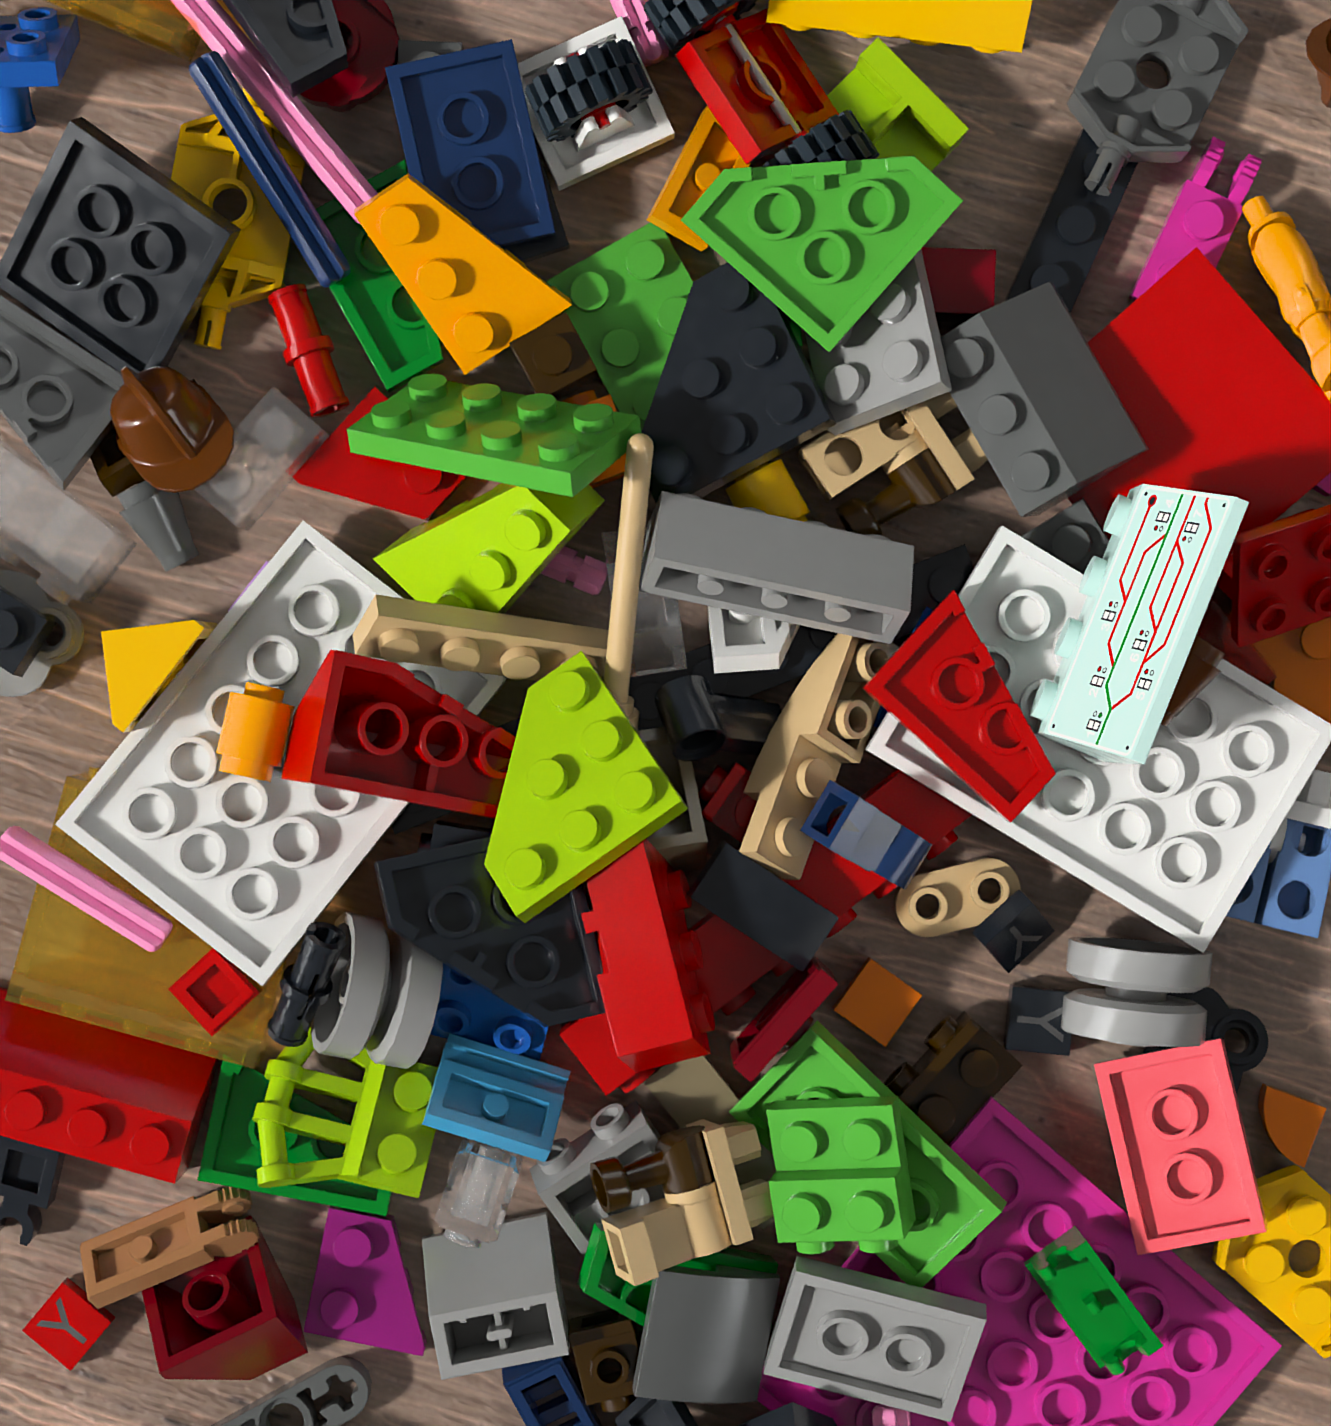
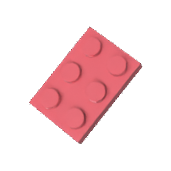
[1094,1037,1268,1255]

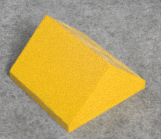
[101,620,218,733]

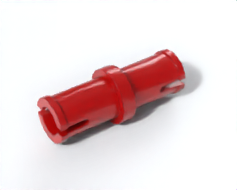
[268,283,350,418]

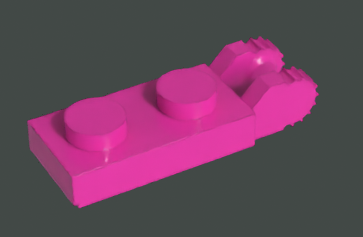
[1129,136,1262,301]

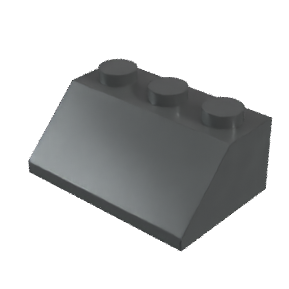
[941,281,1149,517]

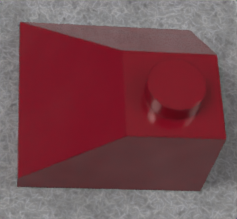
[142,1215,308,1380]

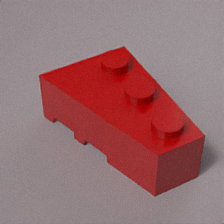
[581,838,715,1072]

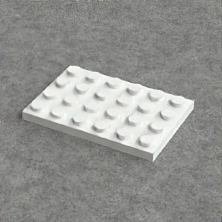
[55,521,506,987]
[865,526,1331,953]

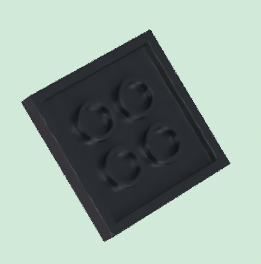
[0,117,241,373]

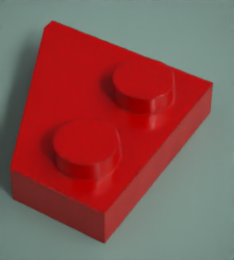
[292,387,469,521]

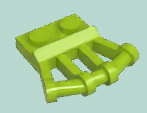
[252,1026,438,1198]

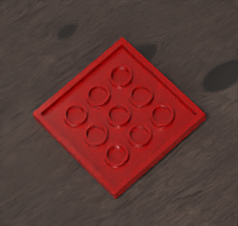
[1067,247,1331,539]

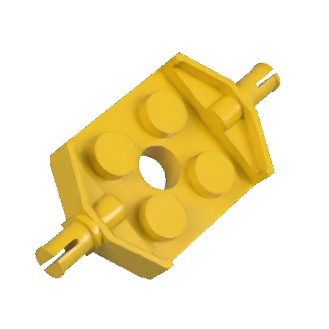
[171,88,305,350]
[1212,1164,1331,1359]

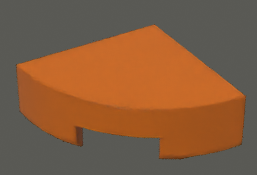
[1258,1083,1327,1167]

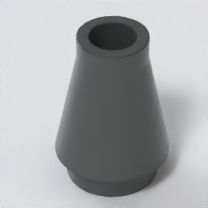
[117,481,199,572]

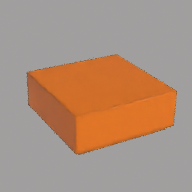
[832,957,922,1047]

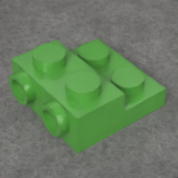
[766,1096,916,1254]

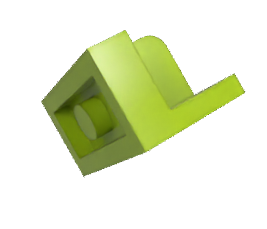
[827,37,969,172]

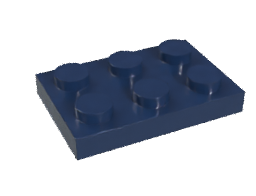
[385,39,556,247]

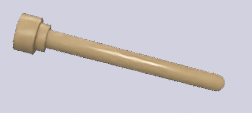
[604,433,654,732]

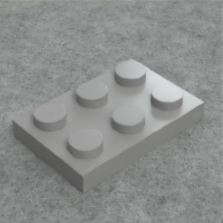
[805,249,952,436]
[763,1256,987,1422]

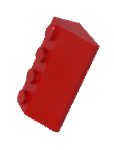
[0,987,222,1184]

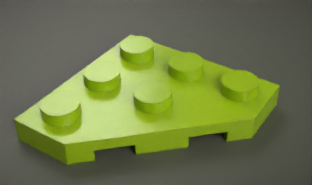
[484,651,688,923]

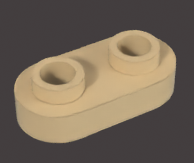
[893,856,1021,937]

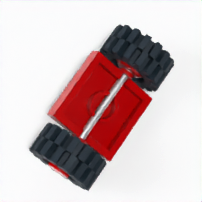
[644,0,880,167]

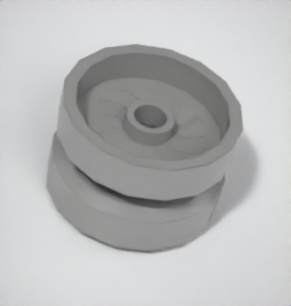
[311,912,443,1069]
[1061,936,1213,1047]

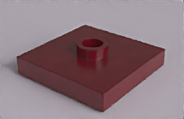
[730,956,838,1082]

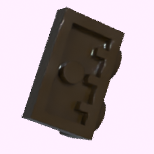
[883,1011,1023,1145]

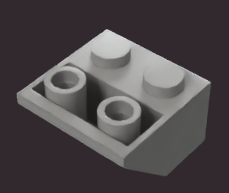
[422,1212,570,1380]

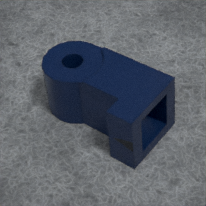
[800,780,932,890]

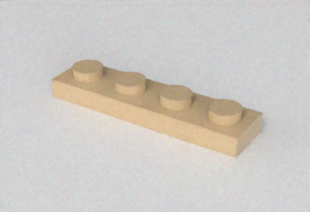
[353,594,609,681]

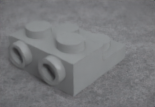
[529,1100,665,1257]

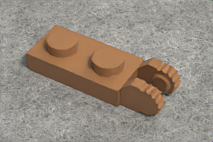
[80,1187,260,1309]

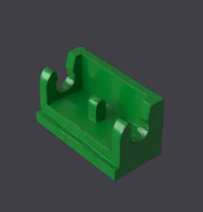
[1024,1226,1163,1375]

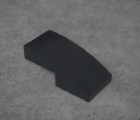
[687,840,839,972]

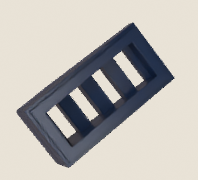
[502,1355,602,1426]

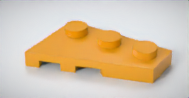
[354,173,572,375]

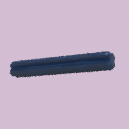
[189,51,351,287]

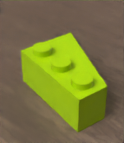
[373,483,605,614]

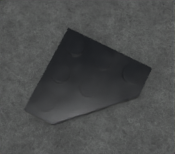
[641,262,837,503]
[374,836,606,1027]

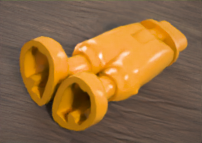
[1242,196,1331,403]

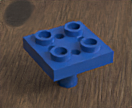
[0,7,80,133]

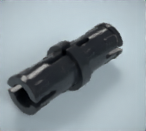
[267,922,347,1047]

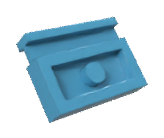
[422,1033,571,1162]

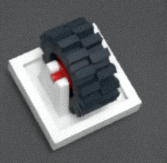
[518,16,675,191]

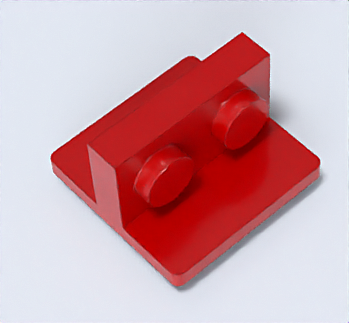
[1217,504,1331,647]

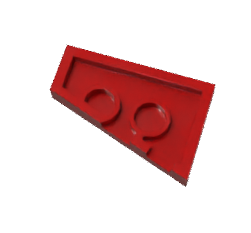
[862,590,1056,823]

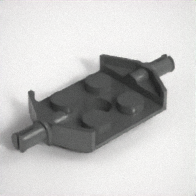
[1067,0,1249,196]

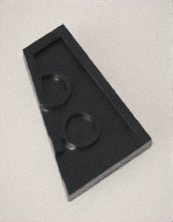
[223,0,348,98]

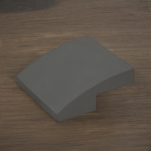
[632,1264,780,1403]

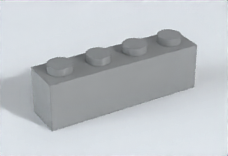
[639,491,914,644]

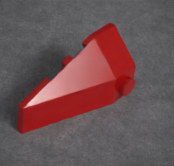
[281,650,516,819]

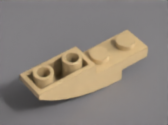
[739,633,899,880]

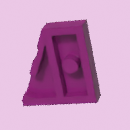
[303,1206,427,1356]

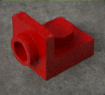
[698,761,757,843]

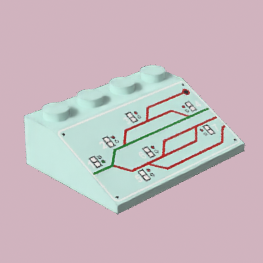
[1030,484,1249,765]

